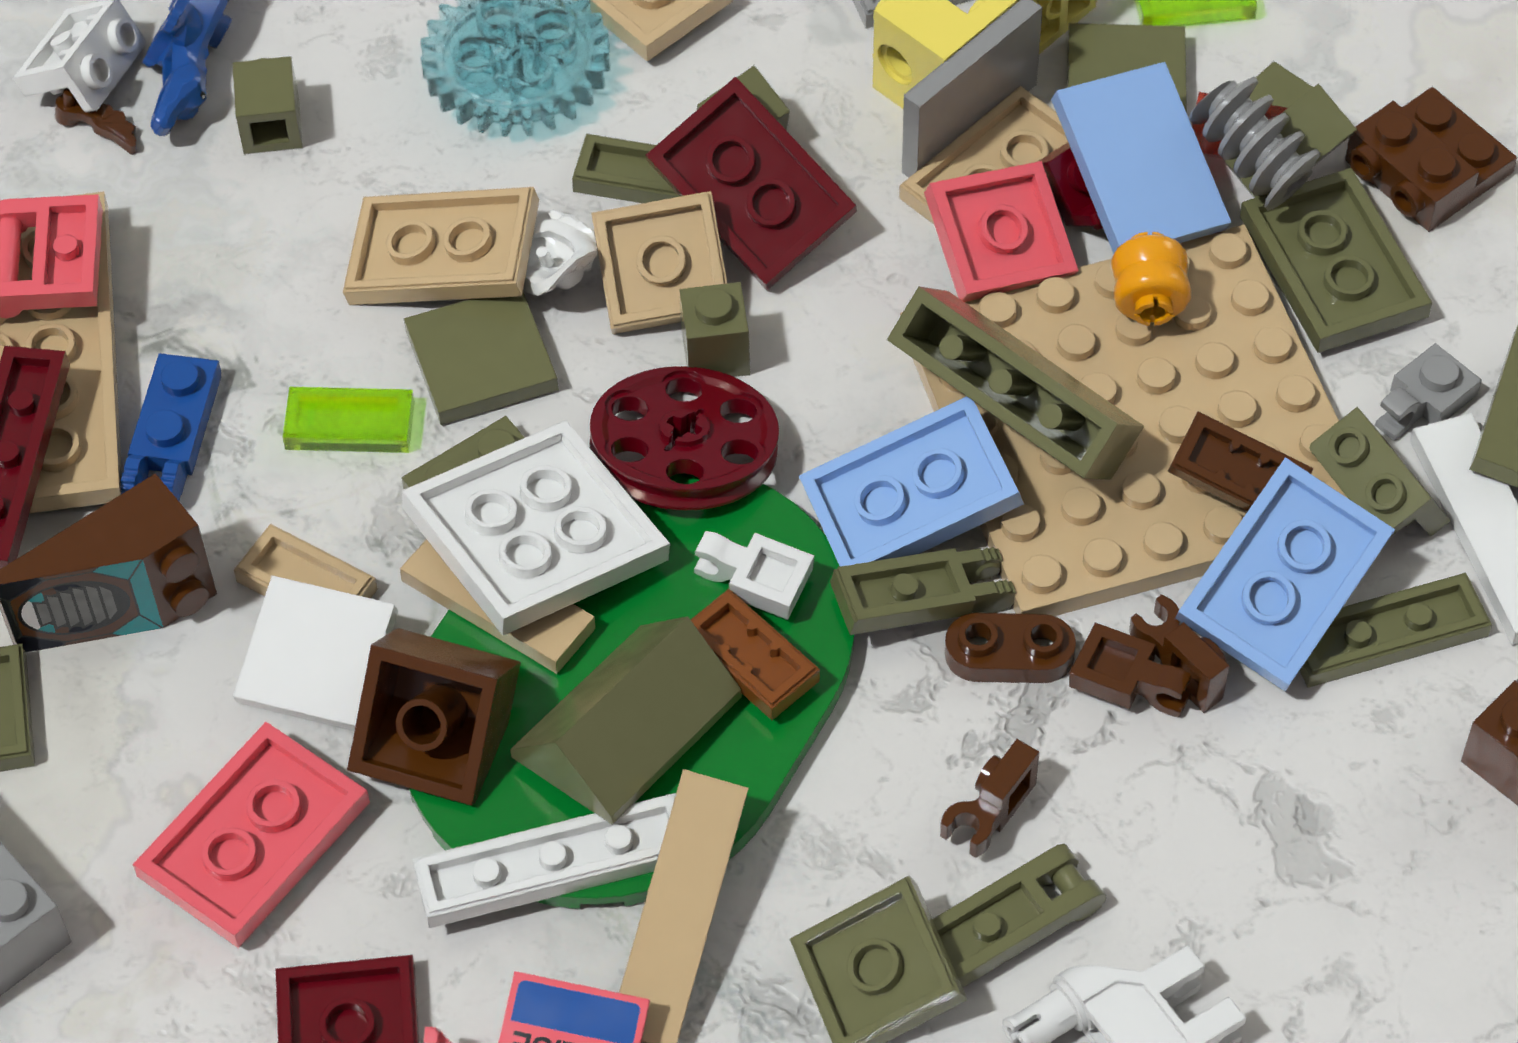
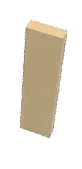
[619,769,749,1043]

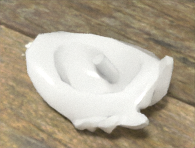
[523,210,597,296]

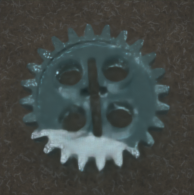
[420,0,610,137]

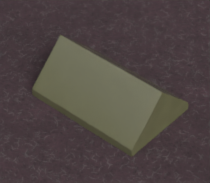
[510,616,742,825]

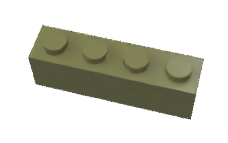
[887,286,1144,480]

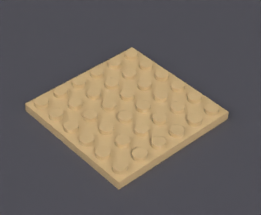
[900,225,1348,616]

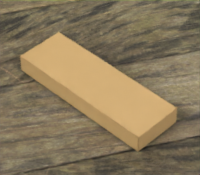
[400,539,595,674]

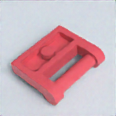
[0,194,103,318]

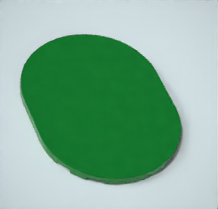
[408,473,854,909]

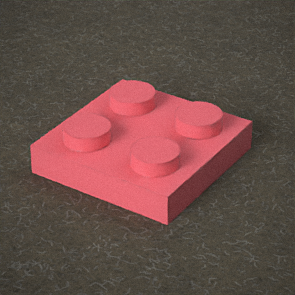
[924,161,1079,302]

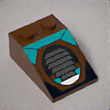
[0,473,217,653]

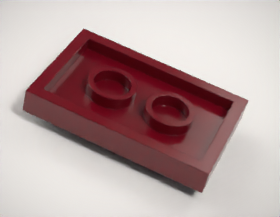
[646,76,857,290]

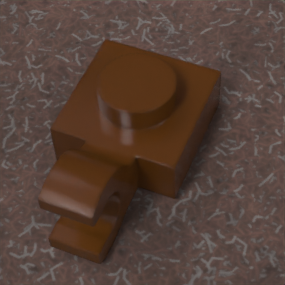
[1129,595,1229,713]
[1069,622,1191,717]
[940,739,1039,858]

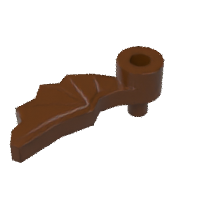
[55,88,136,154]

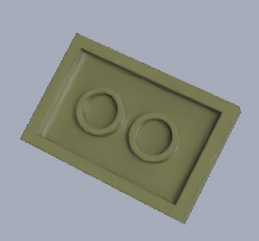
[1240,168,1432,353]

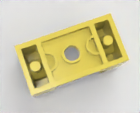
[872,0,1097,109]

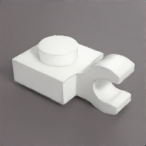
[694,531,814,620]

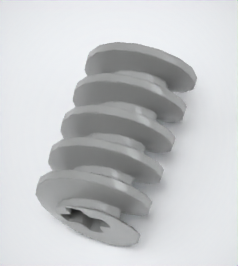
[1189,77,1320,211]

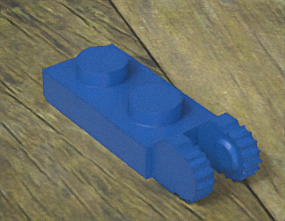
[120,353,222,501]

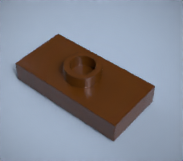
[1167,411,1314,512]

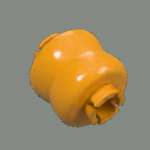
[1111,232,1191,326]

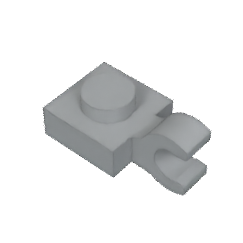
[1375,343,1482,440]

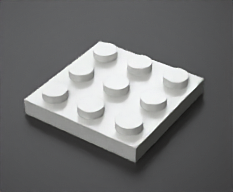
[402,420,670,636]

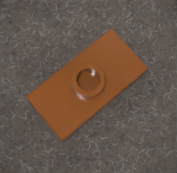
[691,589,820,721]

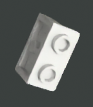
[12,0,146,113]

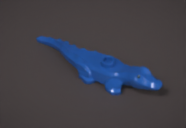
[142,0,232,136]

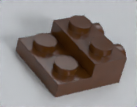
[1345,86,1517,232]

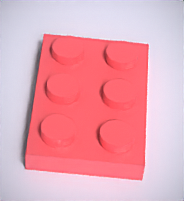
[133,722,370,948]

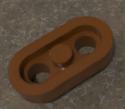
[945,613,1076,683]

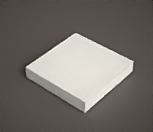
[233,575,398,731]

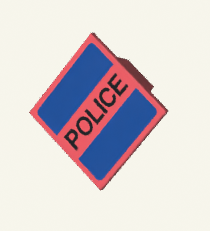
[498,971,650,1043]

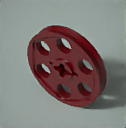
[589,366,779,510]

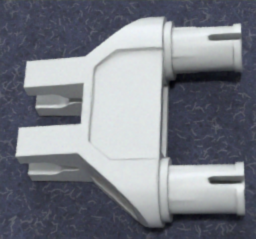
[1002,945,1246,1043]

